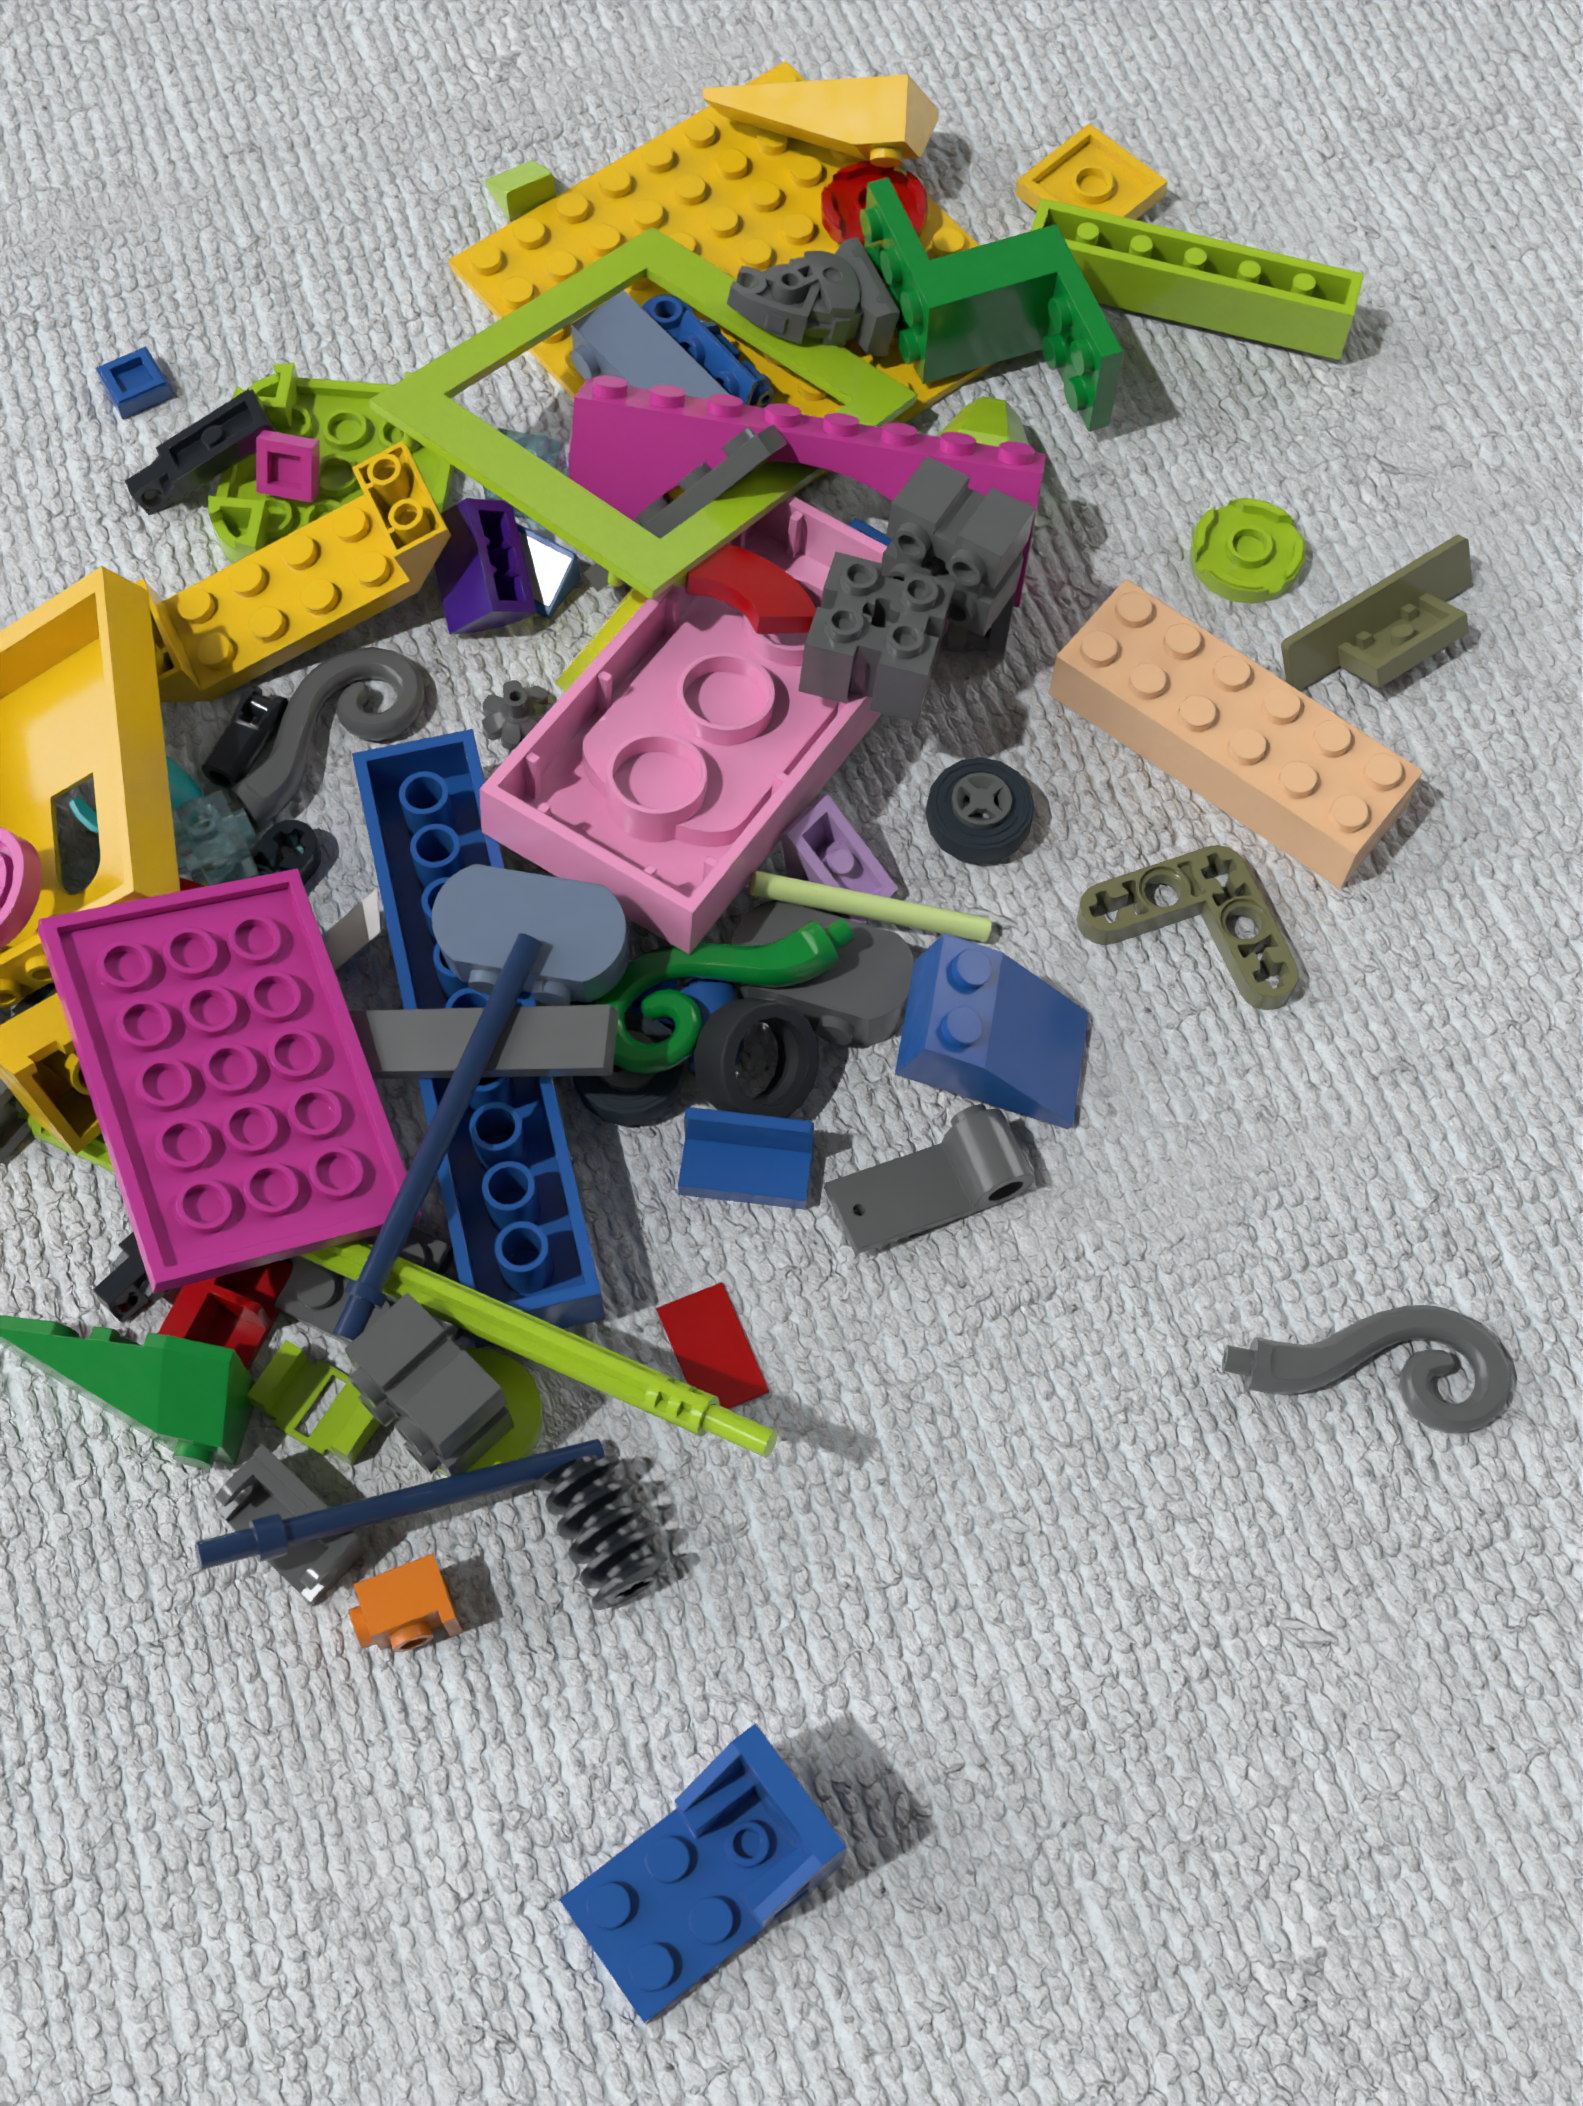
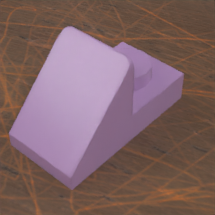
[781,794,899,924]

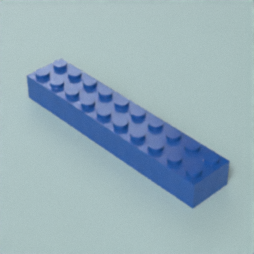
[352,729,606,1348]

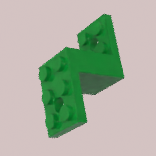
[860,177,1124,432]

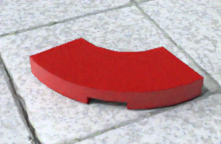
[684,544,816,634]

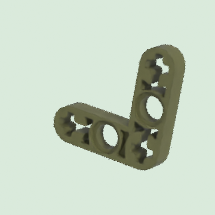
[1076,845,1299,1010]

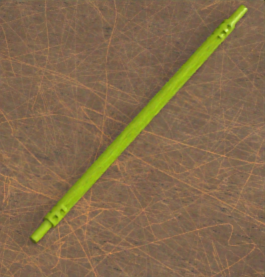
[18,1112,778,1458]

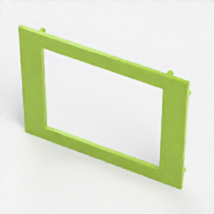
[369,227,918,600]

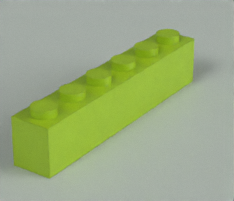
[1030,198,1364,360]

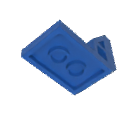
[559,1723,847,2025]

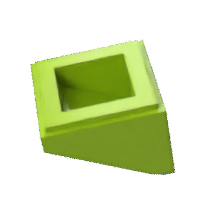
[485,160,556,221]

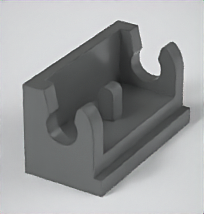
[215,1444,367,1606]

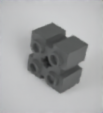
[882,456,1036,637]
[798,552,955,722]
[344,1292,514,1476]

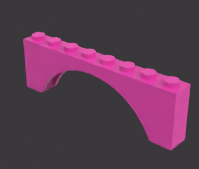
[569,375,1047,608]

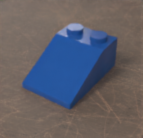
[895,933,1089,1129]

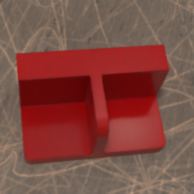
[157,1260,293,1371]

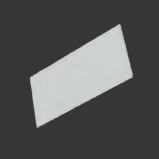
[328,888,381,971]

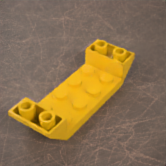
[134,440,451,702]

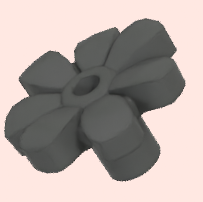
[482,680,553,750]

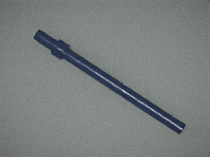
[195,1439,604,1570]

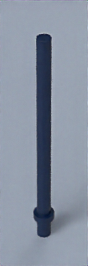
[333,933,543,1342]

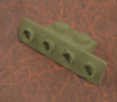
[1281,535,1472,691]

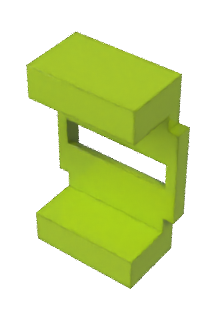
[247,1340,380,1466]

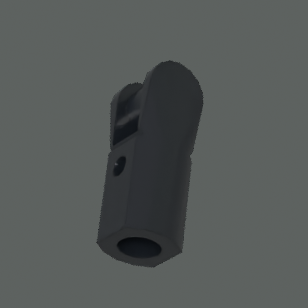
[201,685,289,790]

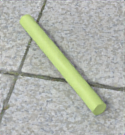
[749,871,992,942]

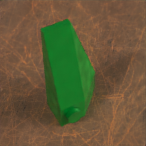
[0,1315,255,1469]

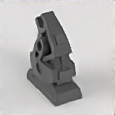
[727,237,900,356]

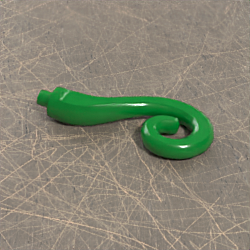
[594,918,855,1075]

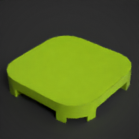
[208,363,455,563]

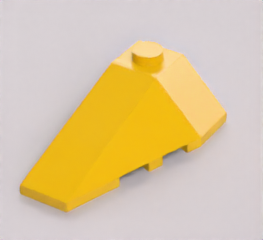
[703,74,939,167]

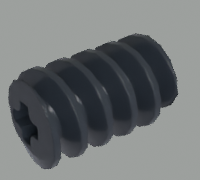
[536,1454,668,1610]

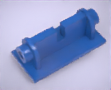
[675,310,774,408]

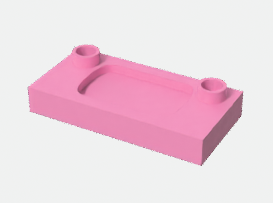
[479,495,950,955]

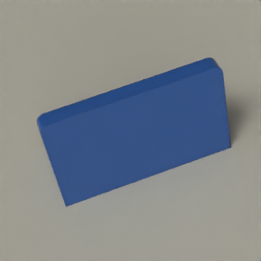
[678,1107,814,1210]

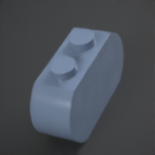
[432,864,630,1006]

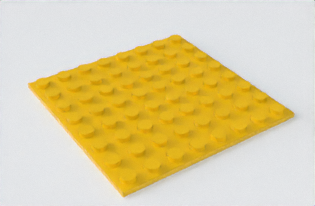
[448,61,997,502]

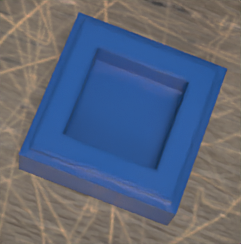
[95,347,173,419]

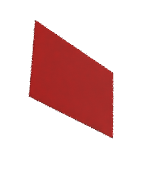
[656,1282,770,1409]

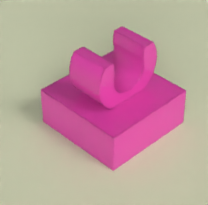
[256,430,320,503]

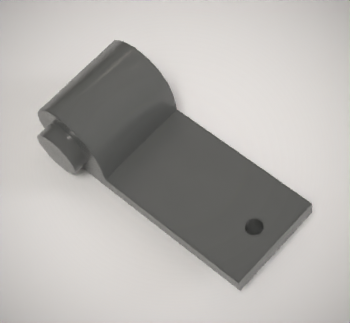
[824,1104,1035,1255]

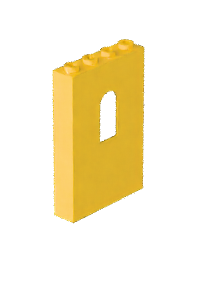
[0,566,180,1008]

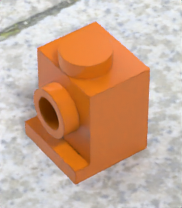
[349,1553,463,1653]

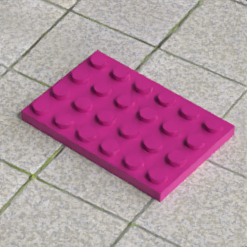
[38,869,422,1294]

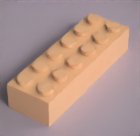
[1049,579,1423,889]

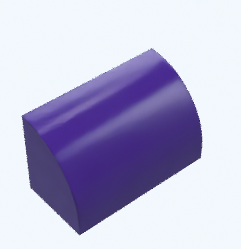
[434,498,537,634]

